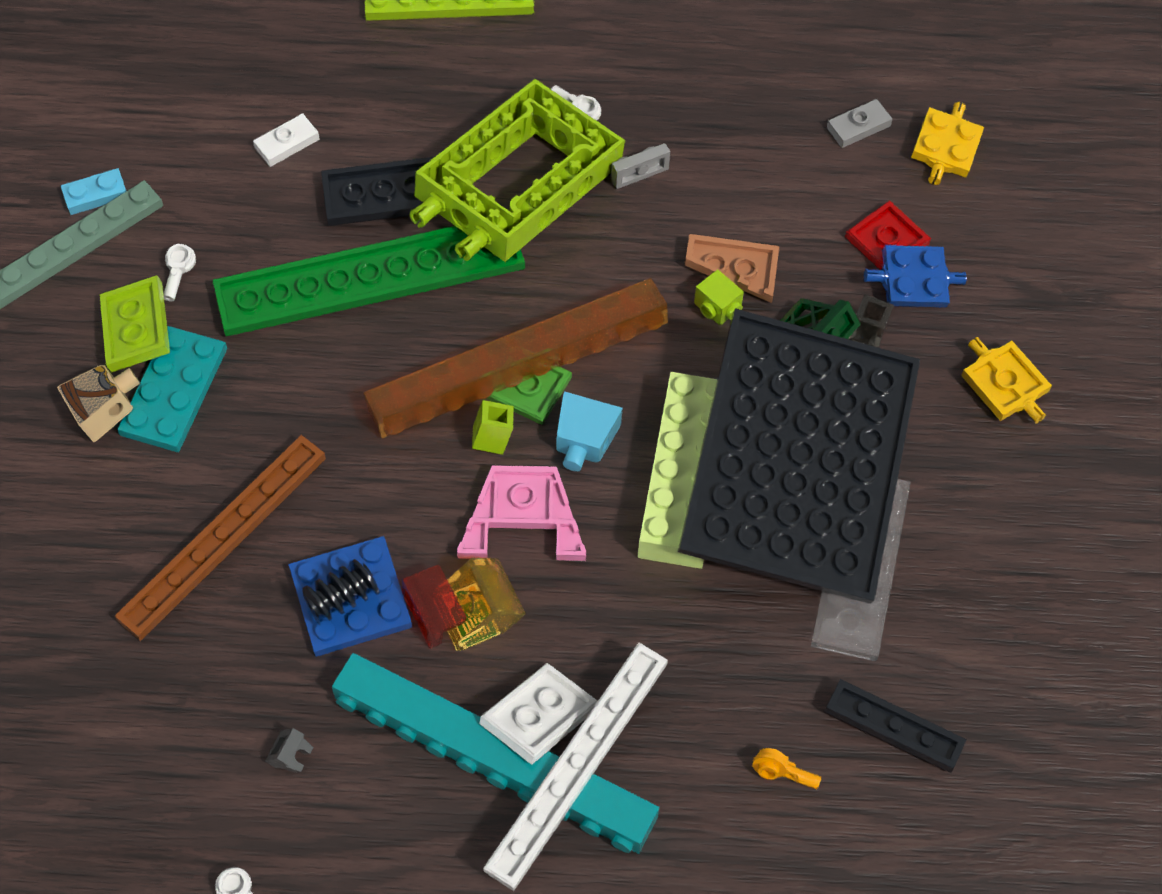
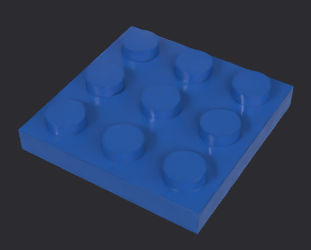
[288,536,413,657]

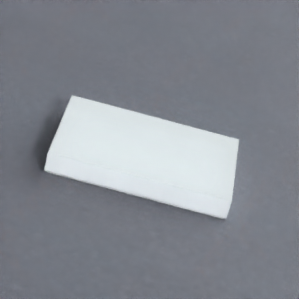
[479,663,598,765]

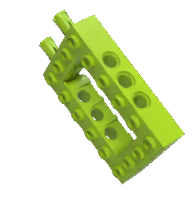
[409,79,625,262]

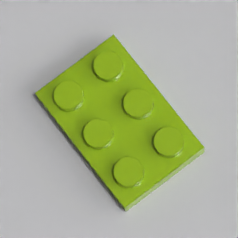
[100,275,170,373]

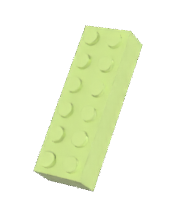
[638,372,717,569]

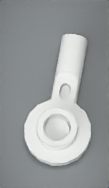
[551,85,601,120]
[163,244,196,302]
[215,867,253,894]

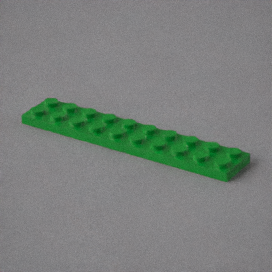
[213,226,525,337]

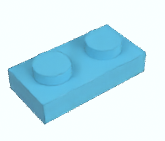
[60,168,126,215]

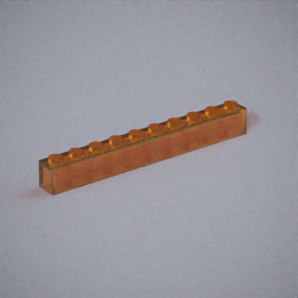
[363,278,668,438]

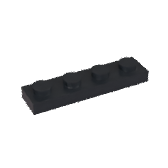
[825,679,967,773]

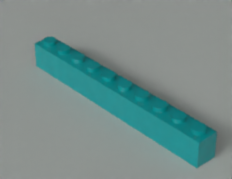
[332,653,660,854]

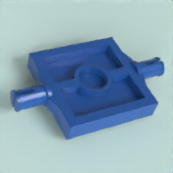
[863,245,967,308]

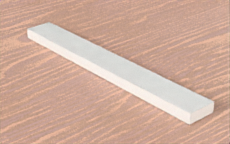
[483,643,668,891]

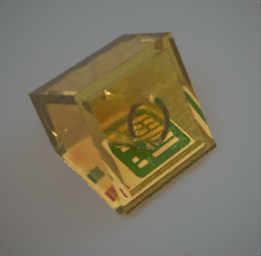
[431,557,526,651]

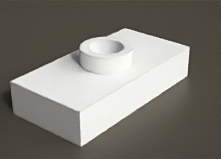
[253,113,320,167]

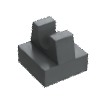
[265,728,314,773]

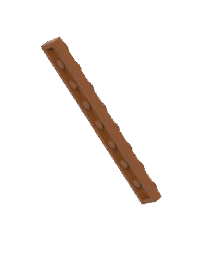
[115,435,326,641]

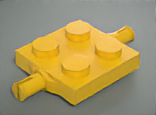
[911,102,984,185]
[961,337,1052,423]

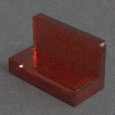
[402,565,467,649]

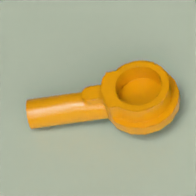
[752,748,821,790]

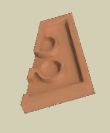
[685,234,779,303]

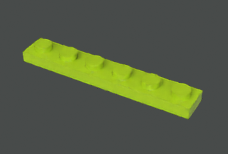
[365,0,534,21]

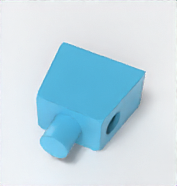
[556,392,622,471]

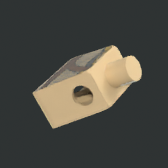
[57,365,140,442]

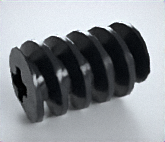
[302,559,380,625]

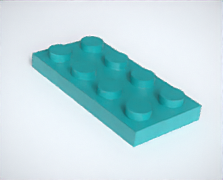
[117,326,227,453]

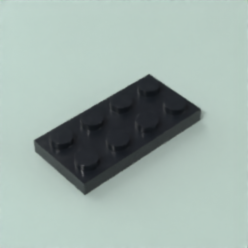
[321,157,434,226]

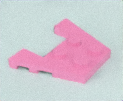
[457,465,586,561]

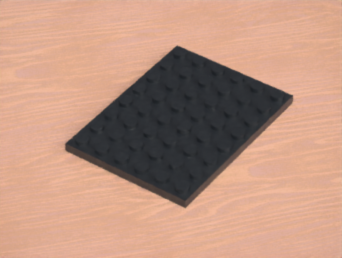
[678,308,920,604]

